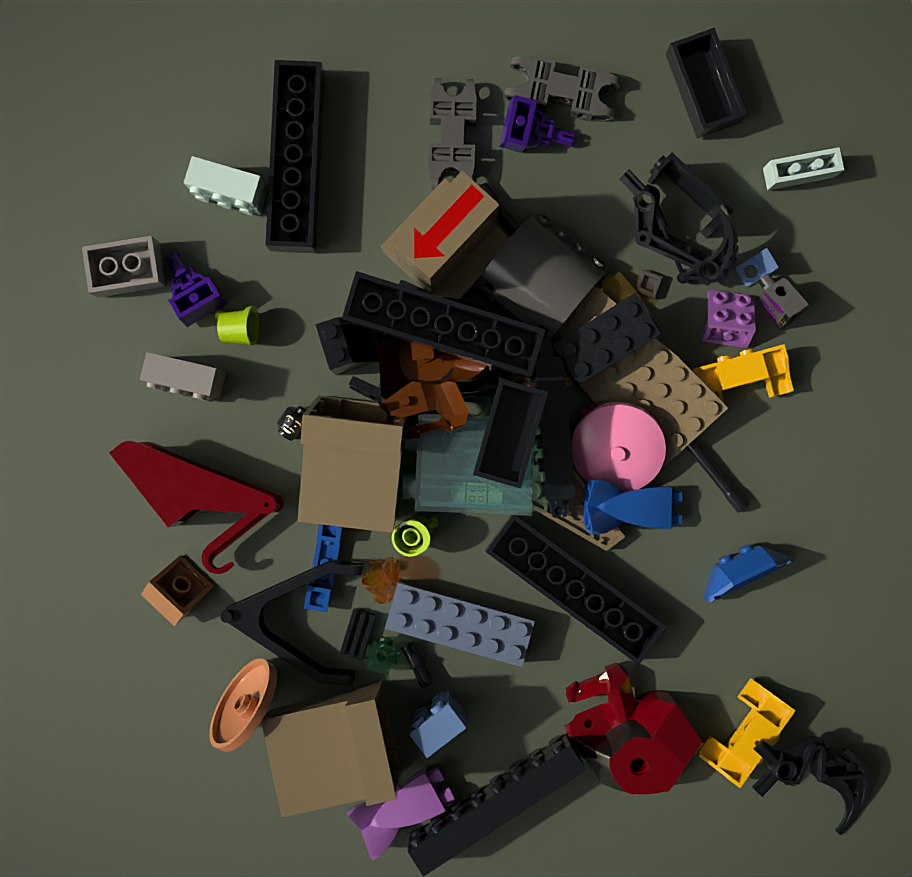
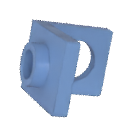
[735,248,779,287]

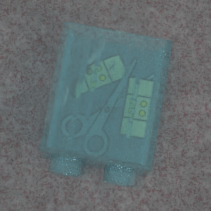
[403,414,534,516]

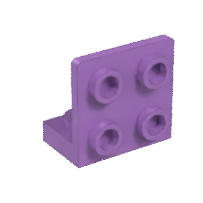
[702,289,756,348]

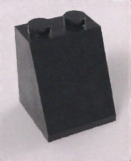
[315,317,379,375]

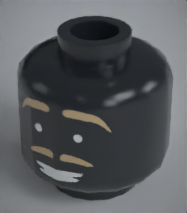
[277,406,307,441]

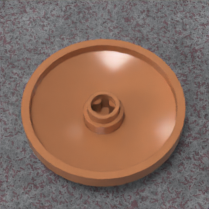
[209,658,277,752]

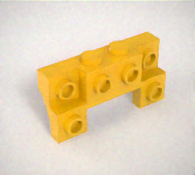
[692,344,794,402]
[697,678,795,788]

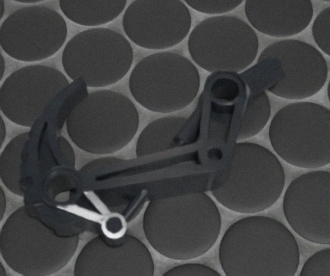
[619,169,739,286]

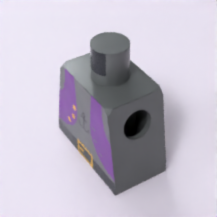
[757,273,809,330]

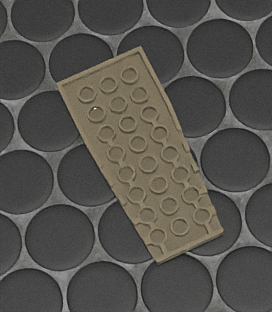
[541,285,728,470]

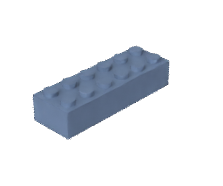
[385,580,535,667]

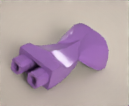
[346,766,455,861]

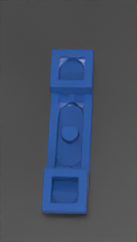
[304,524,343,613]

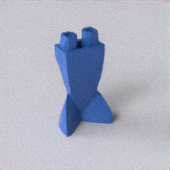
[583,480,682,534]

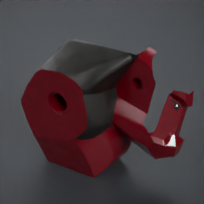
[564,663,703,794]

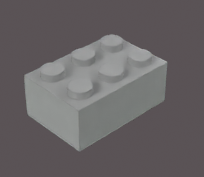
[82,236,166,298]
[140,352,226,402]

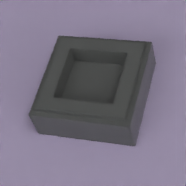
[633,269,663,299]

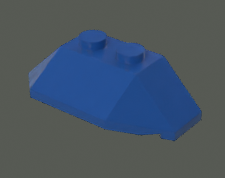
[703,543,795,603]

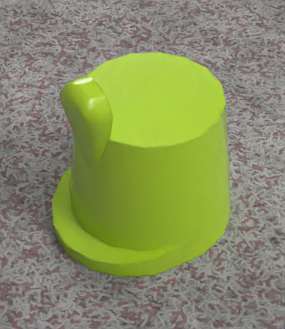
[215,306,260,345]
[391,515,439,557]

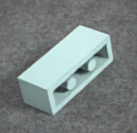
[763,147,844,190]

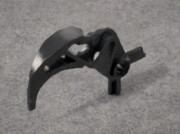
[752,736,871,836]

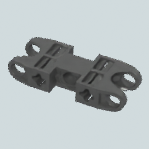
[504,56,621,122]
[428,78,477,190]

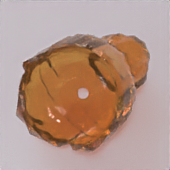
[361,557,400,604]

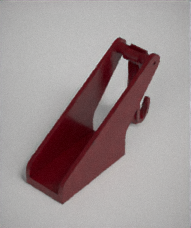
[109,441,284,574]

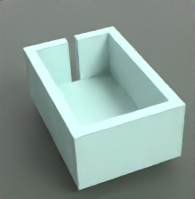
[184,156,268,215]

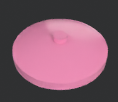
[571,402,666,492]

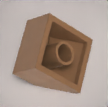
[141,555,214,627]

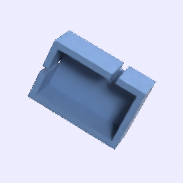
[409,690,466,758]

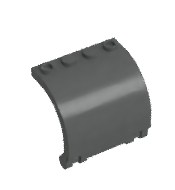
[474,213,609,341]

